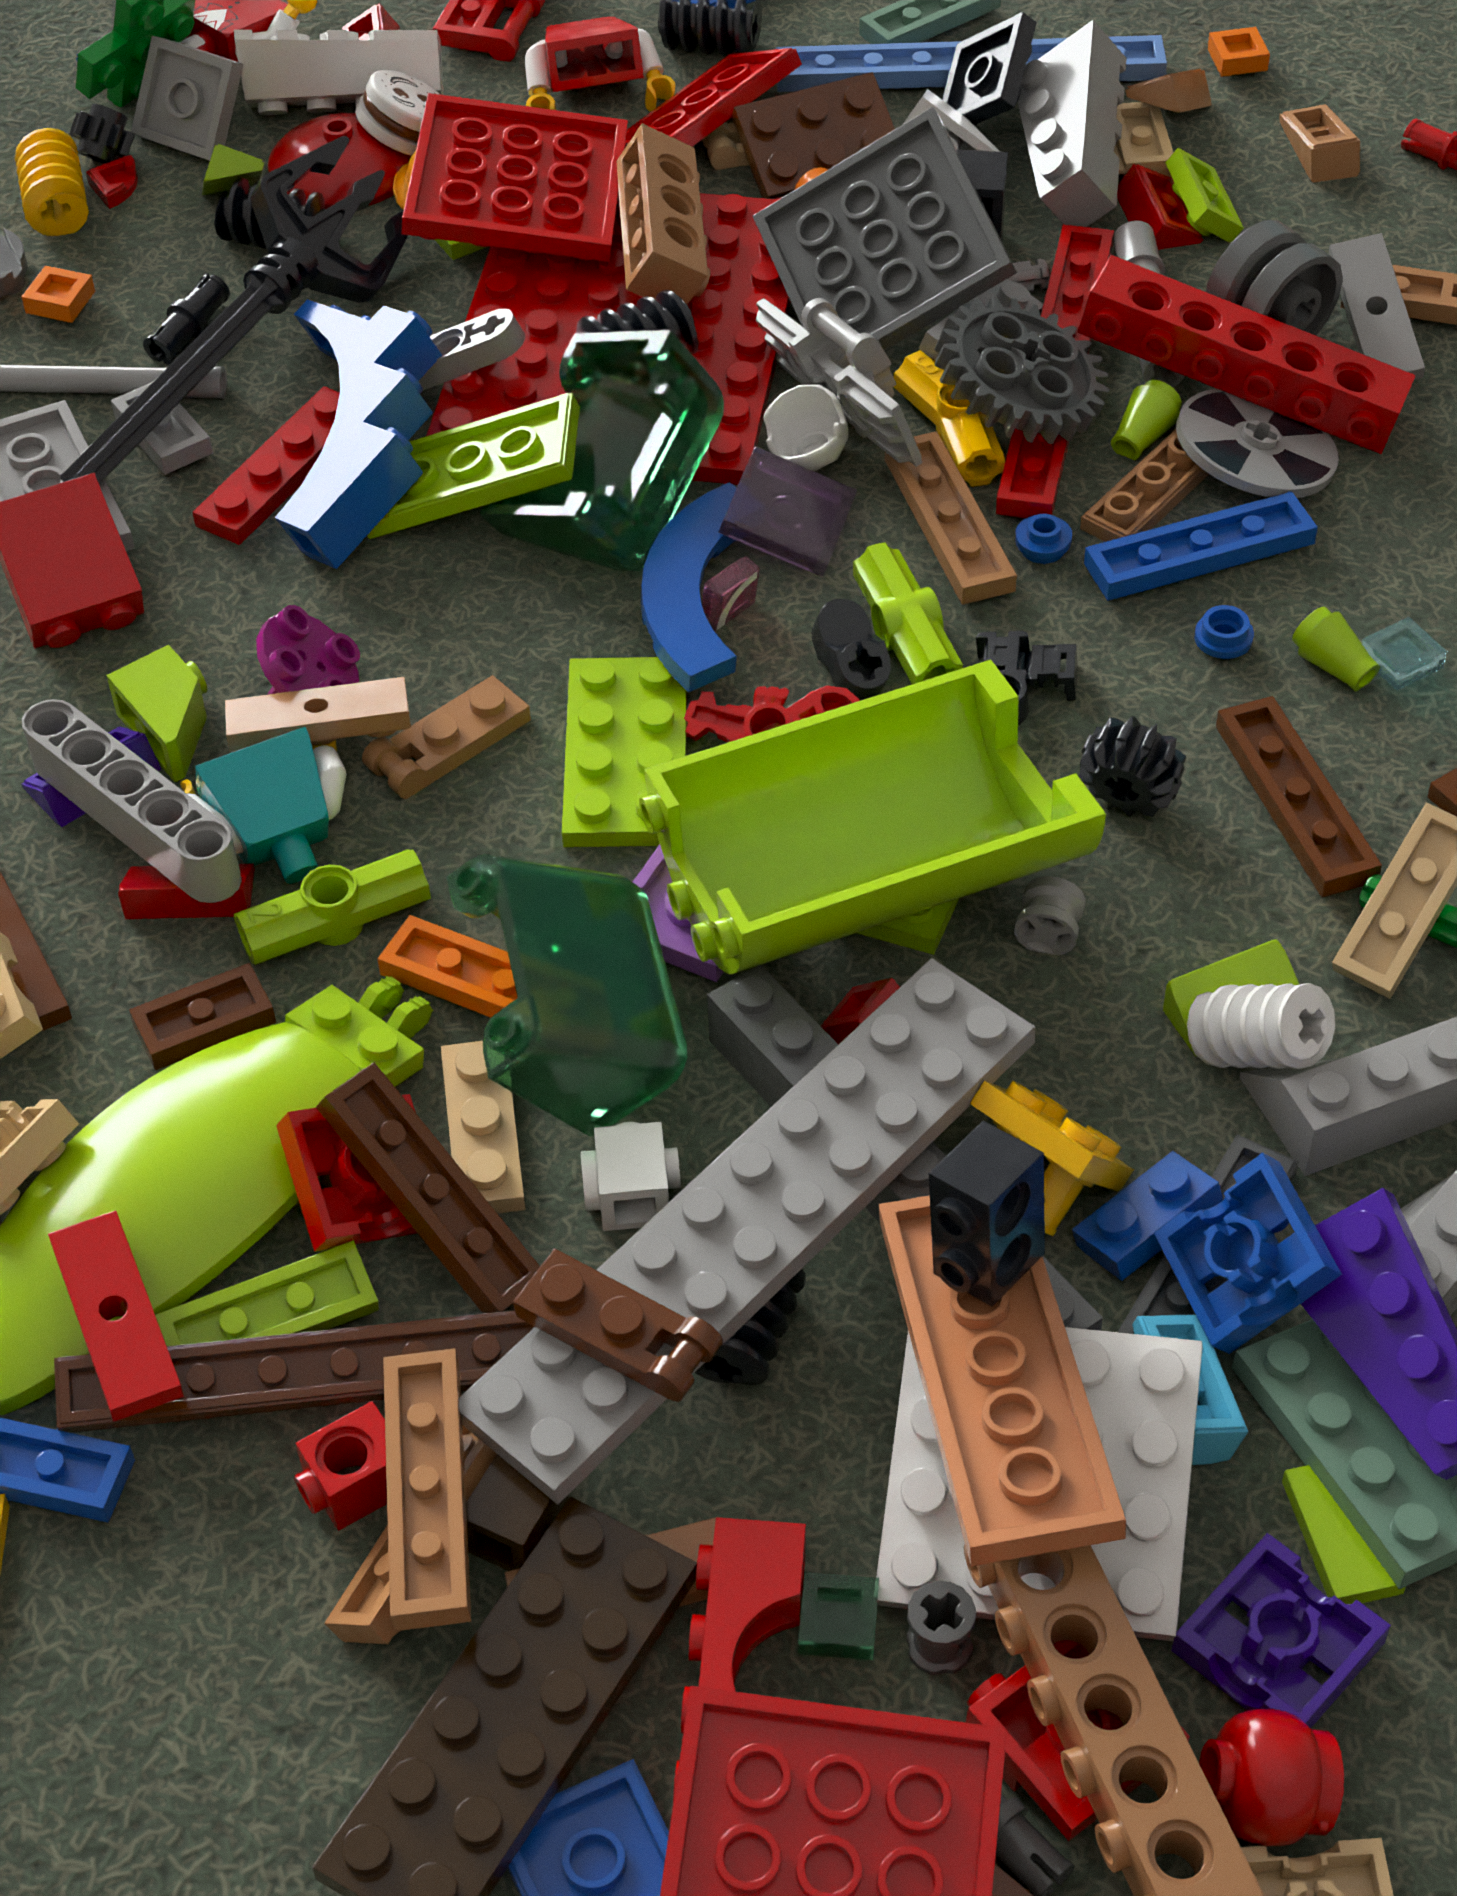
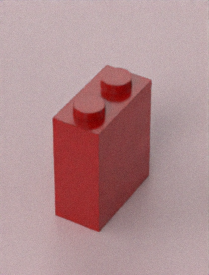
[0,473,144,649]

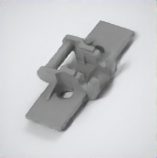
[756,298,923,467]

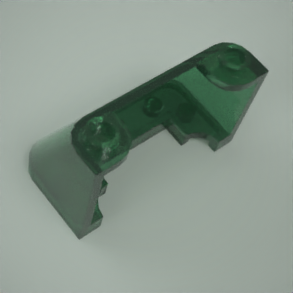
[480,330,724,571]
[446,854,688,1137]

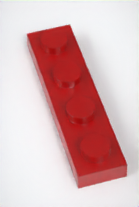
[192,386,340,545]

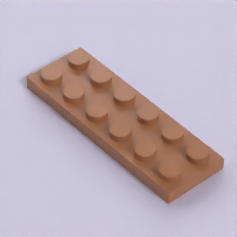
[879,1196,1126,1567]

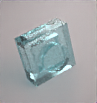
[1362,617,1447,691]

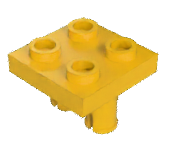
[970,1081,1134,1236]

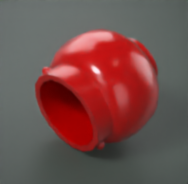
[1199,1709,1344,1847]

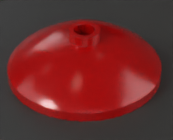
[268,113,411,209]

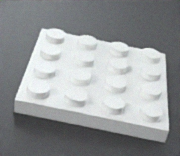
[873,1327,1203,1641]

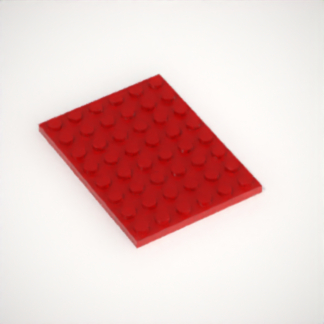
[426,193,791,486]

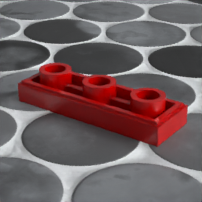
[48,1210,184,1422]

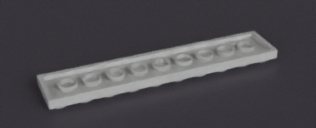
[459,958,1035,1505]

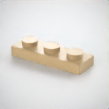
[1332,802,1457,999]
[441,1038,526,1214]

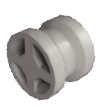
[1014,876,1086,955]

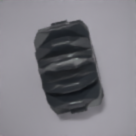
[1078,716,1186,817]

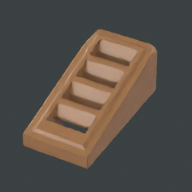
[1280,104,1360,182]

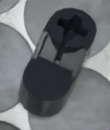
[811,599,891,701]

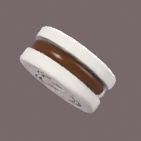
[355,70,441,156]

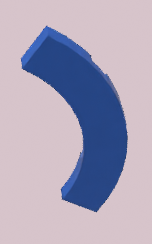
[640,482,764,693]

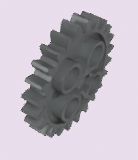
[934,297,1110,444]

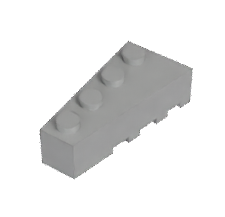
[1018,20,1127,227]

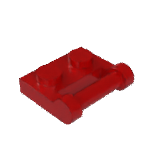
[433,0,545,62]

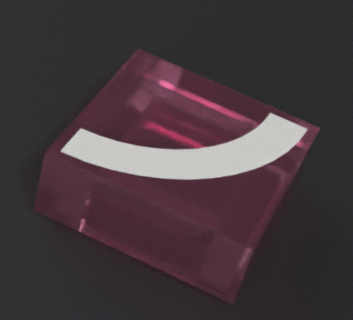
[702,556,760,631]

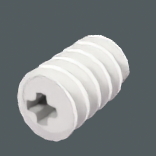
[1187,983,1335,1069]

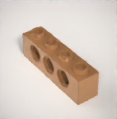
[616,124,710,305]

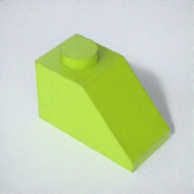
[107,644,208,782]

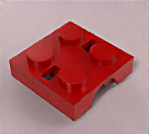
[276,1094,418,1252]

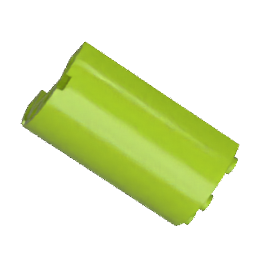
[639,660,1106,975]

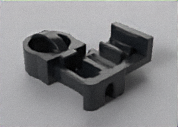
[976,631,1078,726]

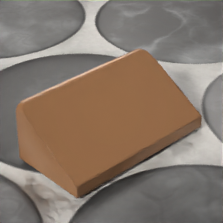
[1125,68,1212,113]

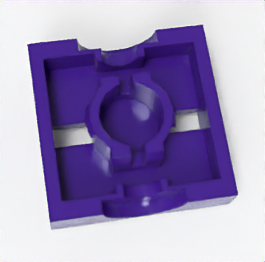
[1171,1533,1391,1728]

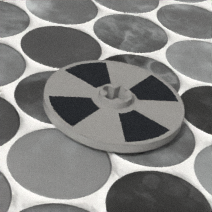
[1176,389,1339,498]

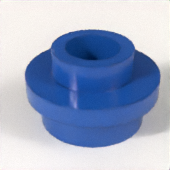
[1015,514,1072,564]
[1194,605,1254,659]

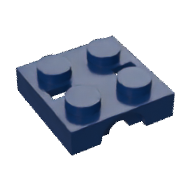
[1154,1153,1342,1354]

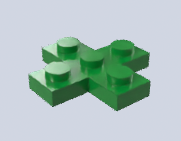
[75,0,195,107]

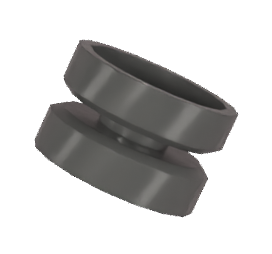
[1206,220,1343,336]

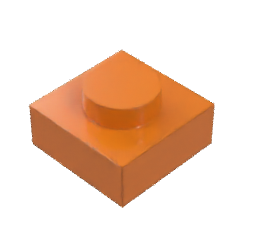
[1208,27,1270,77]
[22,266,95,323]

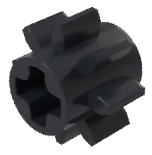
[69,104,135,164]

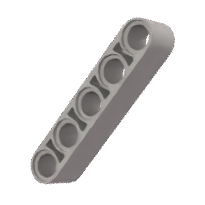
[22,699,242,903]

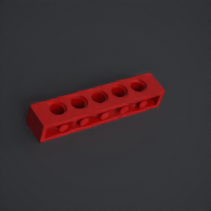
[1077,255,1416,454]

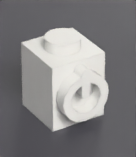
[581,1122,681,1231]

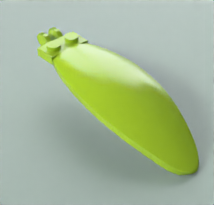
[0,976,433,1415]

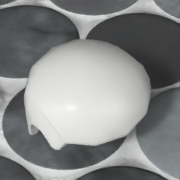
[764,384,849,473]

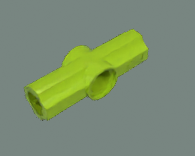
[853,542,963,684]
[233,849,431,965]

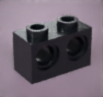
[928,1121,1045,1307]

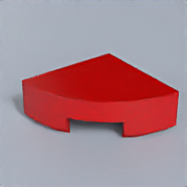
[86,155,138,209]

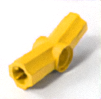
[893,350,1005,487]

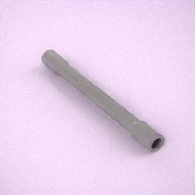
[0,365,227,399]

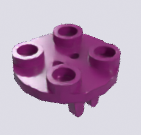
[256,605,360,695]

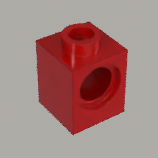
[294,1401,387,1531]

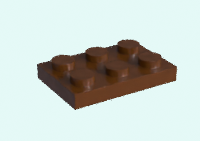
[731,72,895,199]

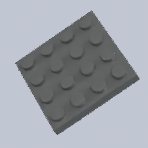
[753,107,1017,351]

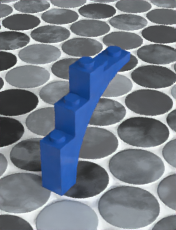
[275,299,442,569]

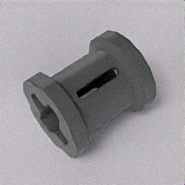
[906,1581,976,1675]

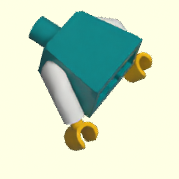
[180,726,347,884]

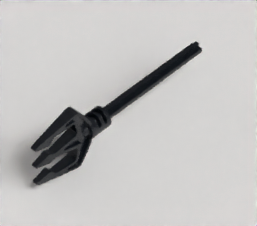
[60,136,408,485]

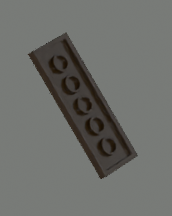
[312,1497,697,1896]

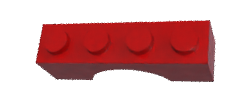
[673,1517,806,1801]

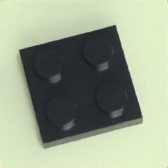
[942,12,1037,126]

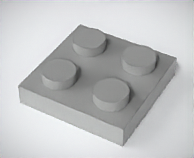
[131,35,244,160]

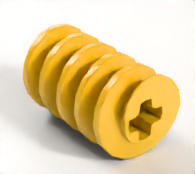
[15,128,89,236]

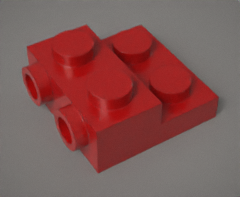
[965,1640,1190,1841]

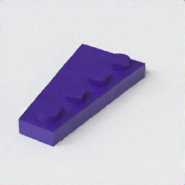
[1301,1188,1457,1480]

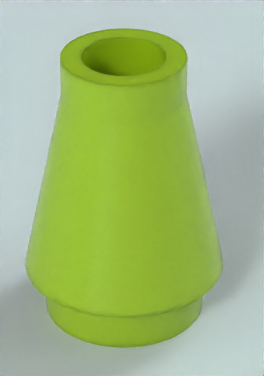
[1111,380,1182,460]
[1292,606,1380,692]

